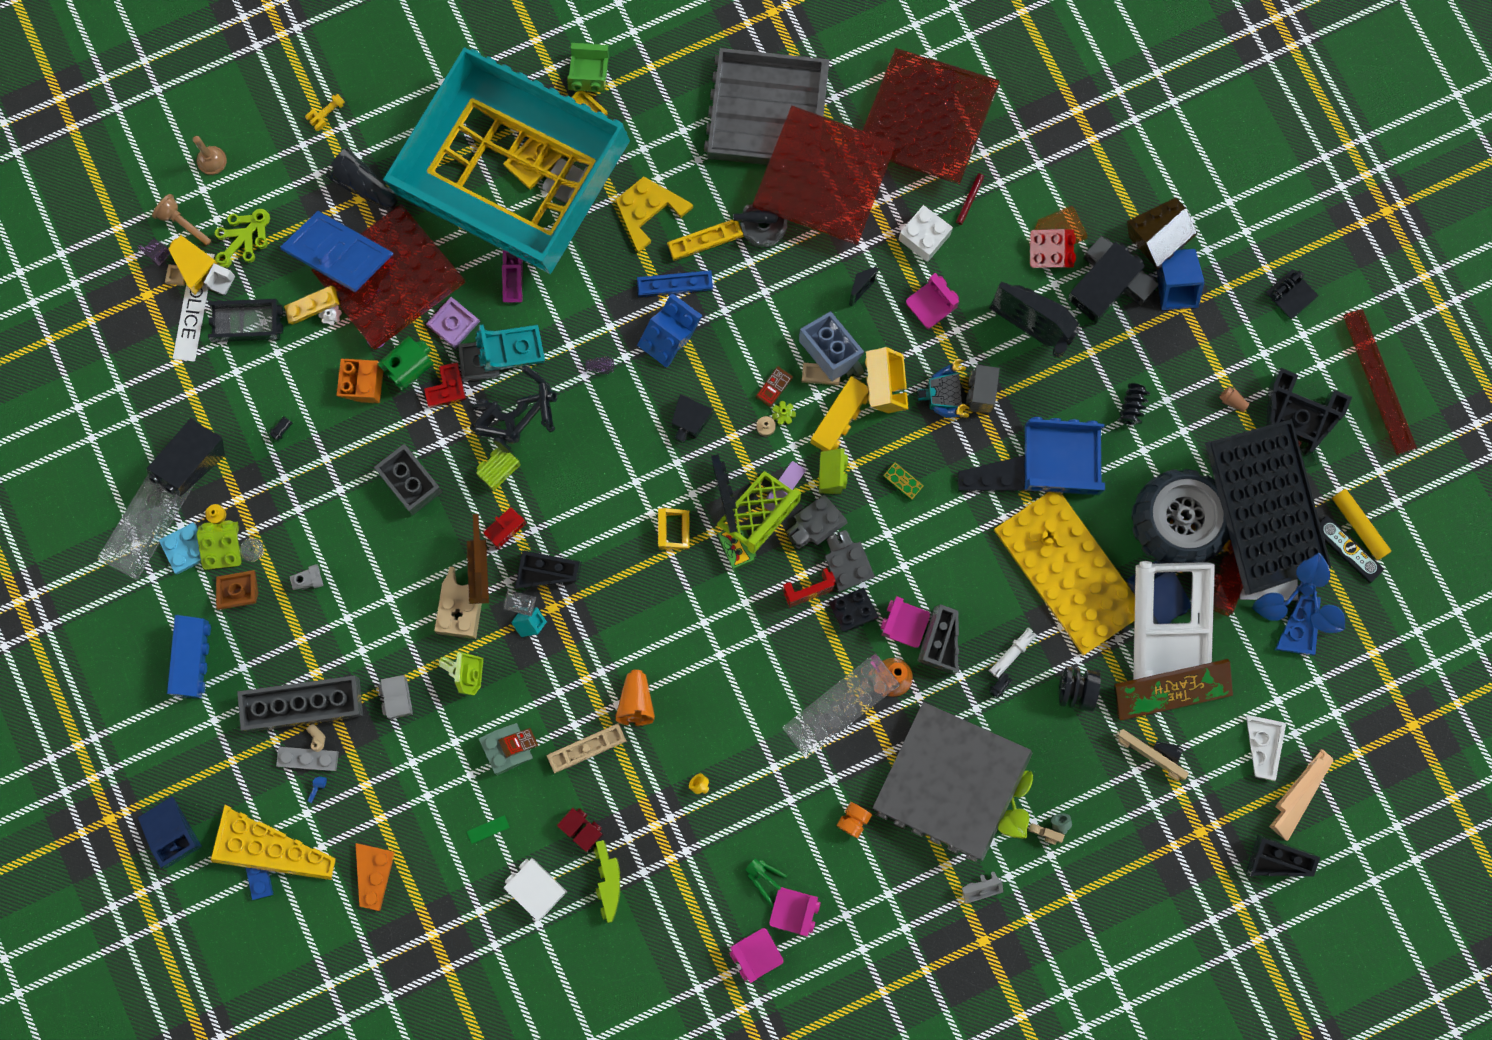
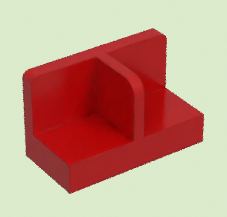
[483,507,527,550]

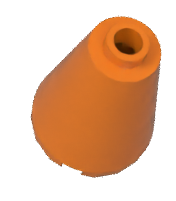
[874,658,913,697]
[615,670,655,726]

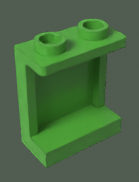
[567,43,609,92]

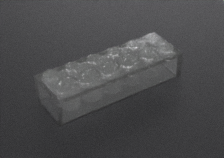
[97,475,195,580]
[782,654,900,759]

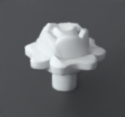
[319,305,342,325]

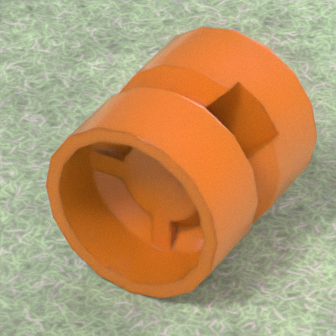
[836,802,872,839]

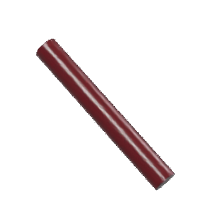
[956,173,985,225]

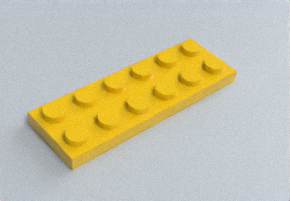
[503,91,608,190]

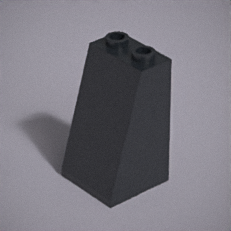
[1068,241,1144,324]
[146,418,225,497]

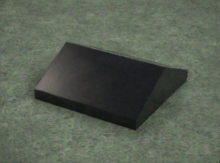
[849,266,879,307]

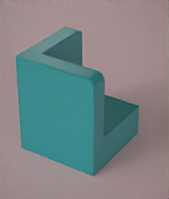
[511,607,547,637]

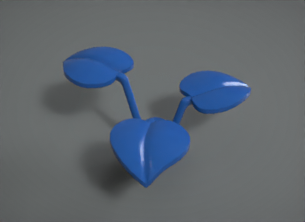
[1253,553,1345,633]

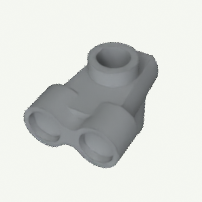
[290,564,323,590]

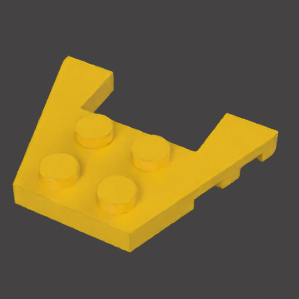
[615,177,693,253]

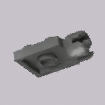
[786,494,848,549]
[824,530,875,592]

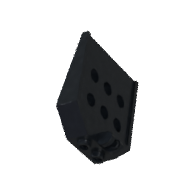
[989,281,1079,358]

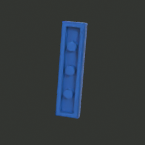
[637,270,713,297]

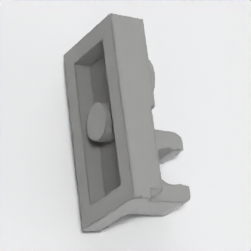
[962,872,1003,904]

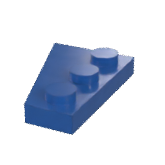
[1275,595,1321,656]

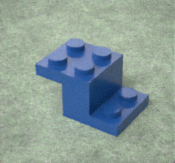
[637,293,702,368]

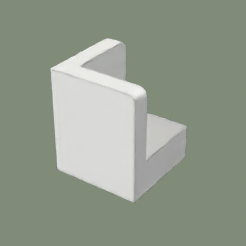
[204,264,235,295]

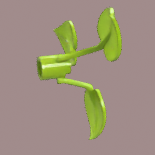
[998,771,1033,838]

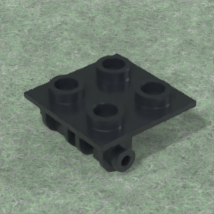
[1266,269,1319,320]
[829,587,879,633]

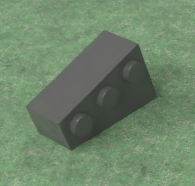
[917,604,959,674]

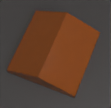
[216,570,258,610]

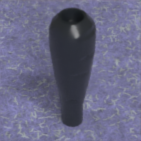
[733,209,779,224]

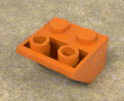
[337,359,383,403]

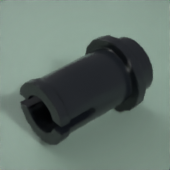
[269,416,293,441]
[989,673,1013,699]

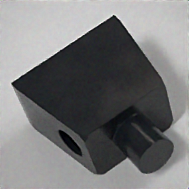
[672,394,713,443]

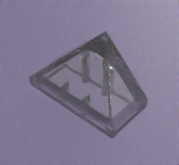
[503,590,537,616]

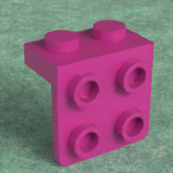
[906,273,959,329]
[880,596,930,648]
[769,887,821,937]
[729,928,783,983]

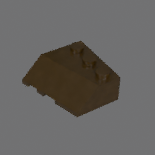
[1127,197,1197,270]

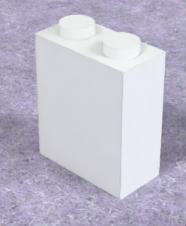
[504,858,567,921]

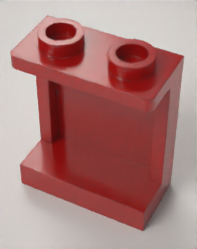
[782,568,836,608]

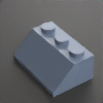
[799,311,864,381]

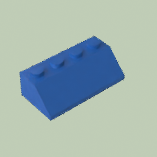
[167,615,211,698]

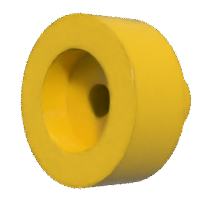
[205,504,226,524]
[689,773,709,794]

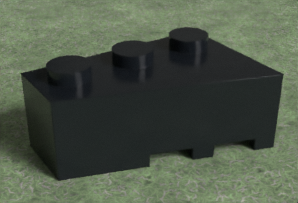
[515,550,582,588]
[1245,835,1320,877]

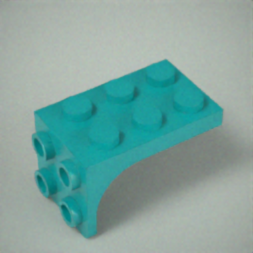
[475,325,545,372]

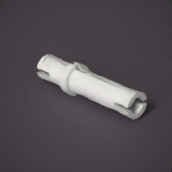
[989,628,1037,679]

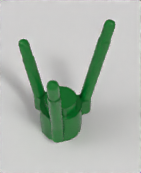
[746,858,787,907]

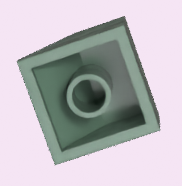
[479,723,533,775]

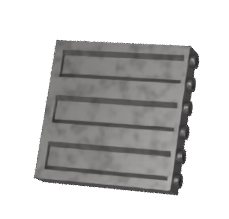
[704,48,830,170]

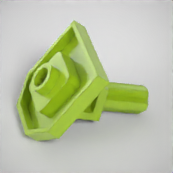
[439,653,483,695]

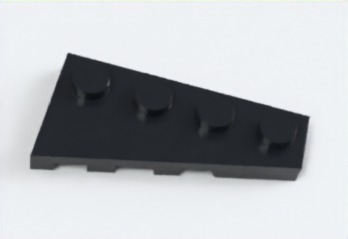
[711,454,737,533]
[958,455,1034,492]

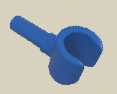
[307,776,327,803]

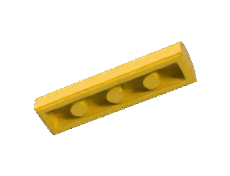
[1332,489,1391,561]

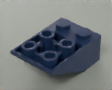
[138,796,202,868]

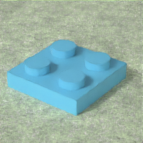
[159,522,201,574]

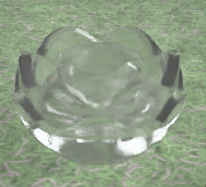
[240,538,264,562]

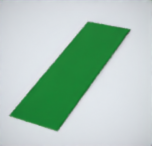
[466,815,510,844]

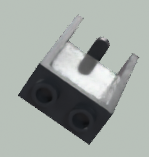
[208,299,283,343]

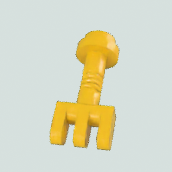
[305,94,345,131]

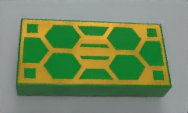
[883,462,924,501]

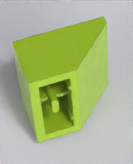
[819,448,848,494]

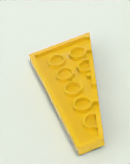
[211,805,335,880]

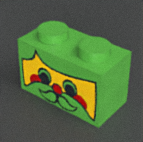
[718,524,756,571]

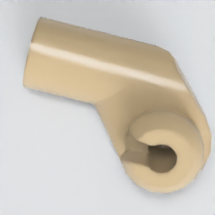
[306,723,325,752]

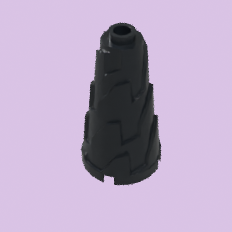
[325,147,398,210]

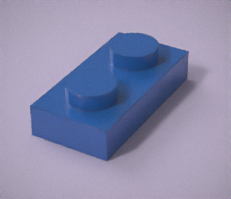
[246,867,273,900]

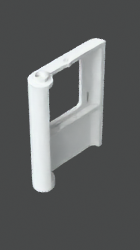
[1133,561,1215,680]

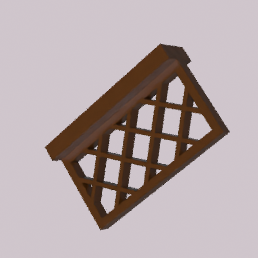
[467,514,489,604]

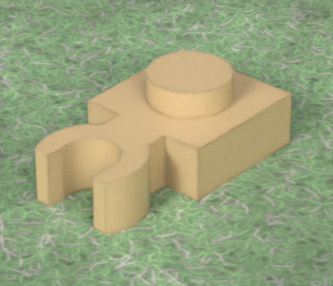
[1028,823,1065,845]

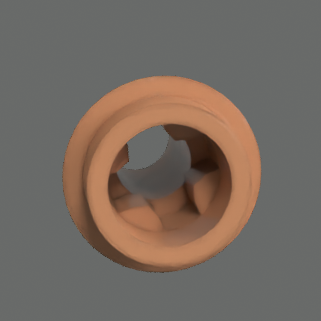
[1220,386,1249,413]

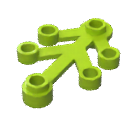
[215,209,270,268]

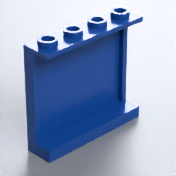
[1025,417,1105,495]

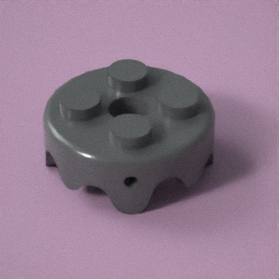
[741,199,787,247]

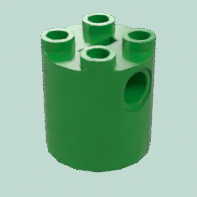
[378,336,434,392]

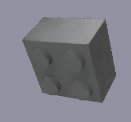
[965,365,1000,414]

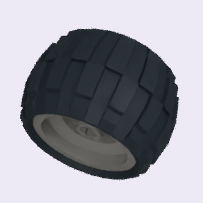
[1131,469,1230,564]

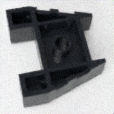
[1266,368,1352,456]

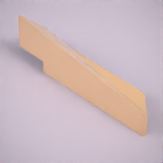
[1269,749,1333,841]

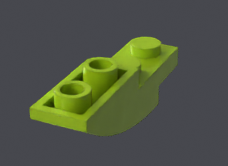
[594,840,620,923]

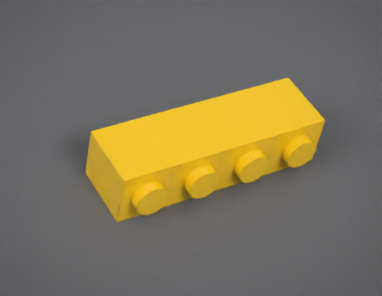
[810,376,870,451]

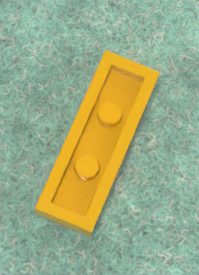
[284,286,339,325]

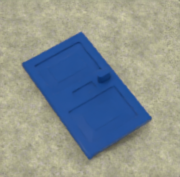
[280,211,393,292]

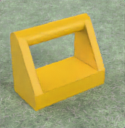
[658,508,690,550]

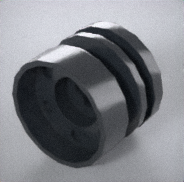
[1058,665,1101,712]

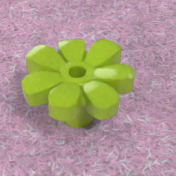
[772,401,796,425]

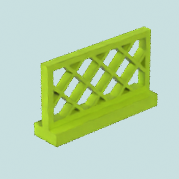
[717,471,801,554]

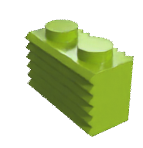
[476,447,521,491]

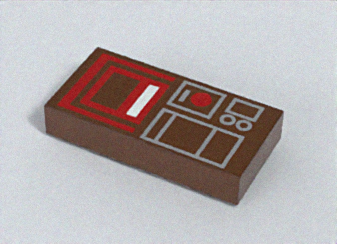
[756,366,793,408]
[498,728,538,758]

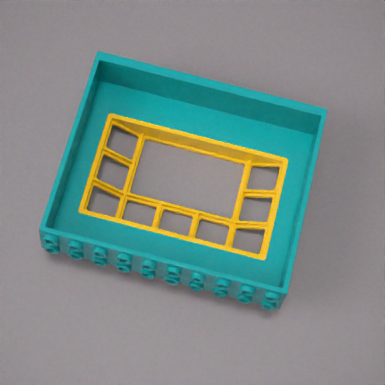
[383,47,630,274]

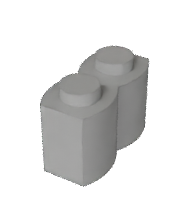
[378,675,413,719]

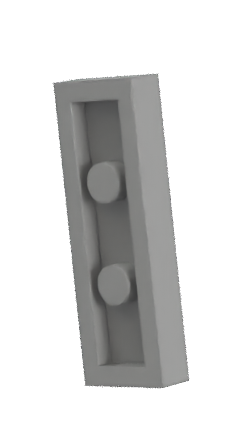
[276,747,339,771]

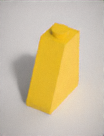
[168,235,218,295]

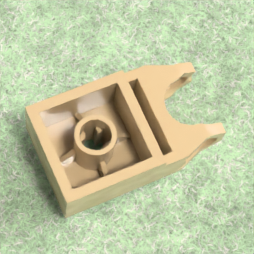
[435,567,482,639]

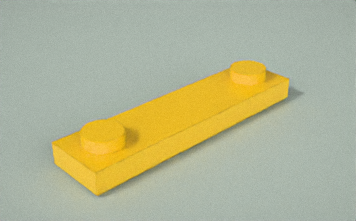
[667,220,744,261]

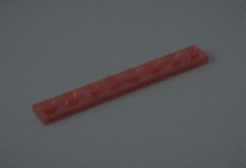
[1343,308,1417,455]

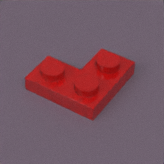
[424,362,466,408]

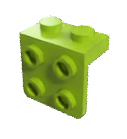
[197,520,242,569]

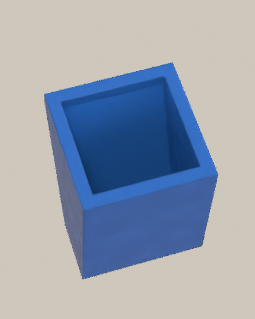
[1156,249,1205,310]

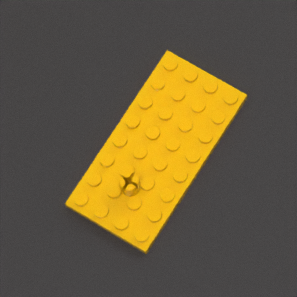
[994,492,1135,656]

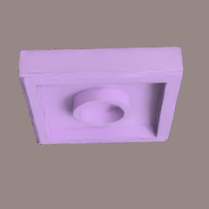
[426,297,480,349]

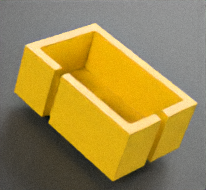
[865,347,908,414]

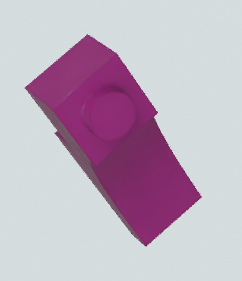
[502,250,523,302]

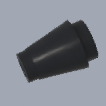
[1153,741,1183,764]

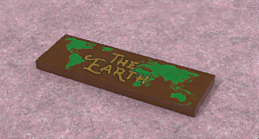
[1114,659,1233,721]

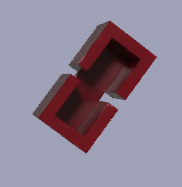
[557,808,604,852]

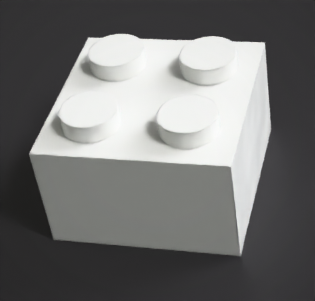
[899,205,953,262]

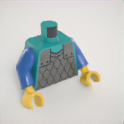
[917,359,969,418]

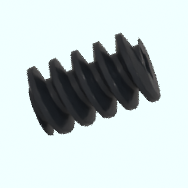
[1118,383,1151,425]

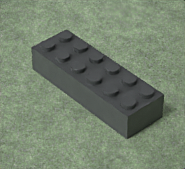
[237,675,363,732]

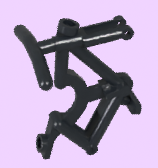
[470,366,557,453]

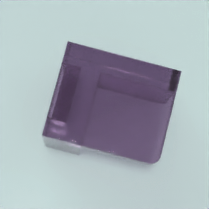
[138,238,170,266]

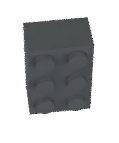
[374,444,443,515]

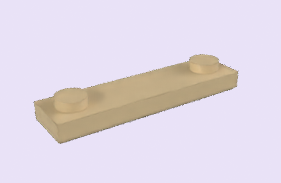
[547,723,627,773]
[1115,729,1189,781]

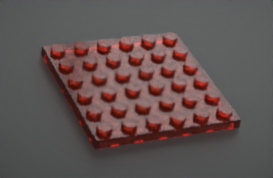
[855,48,1000,184]
[752,105,896,245]
[311,204,465,350]

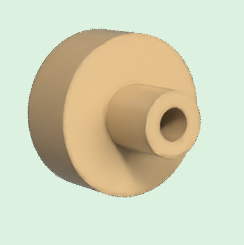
[756,416,775,436]

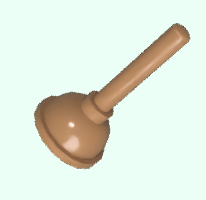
[193,136,227,175]
[152,194,211,245]

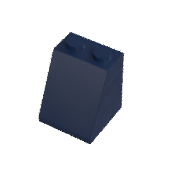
[1125,561,1191,624]

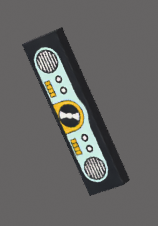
[1320,516,1384,583]

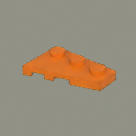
[356,843,395,911]

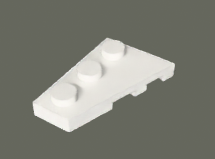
[1246,715,1286,781]

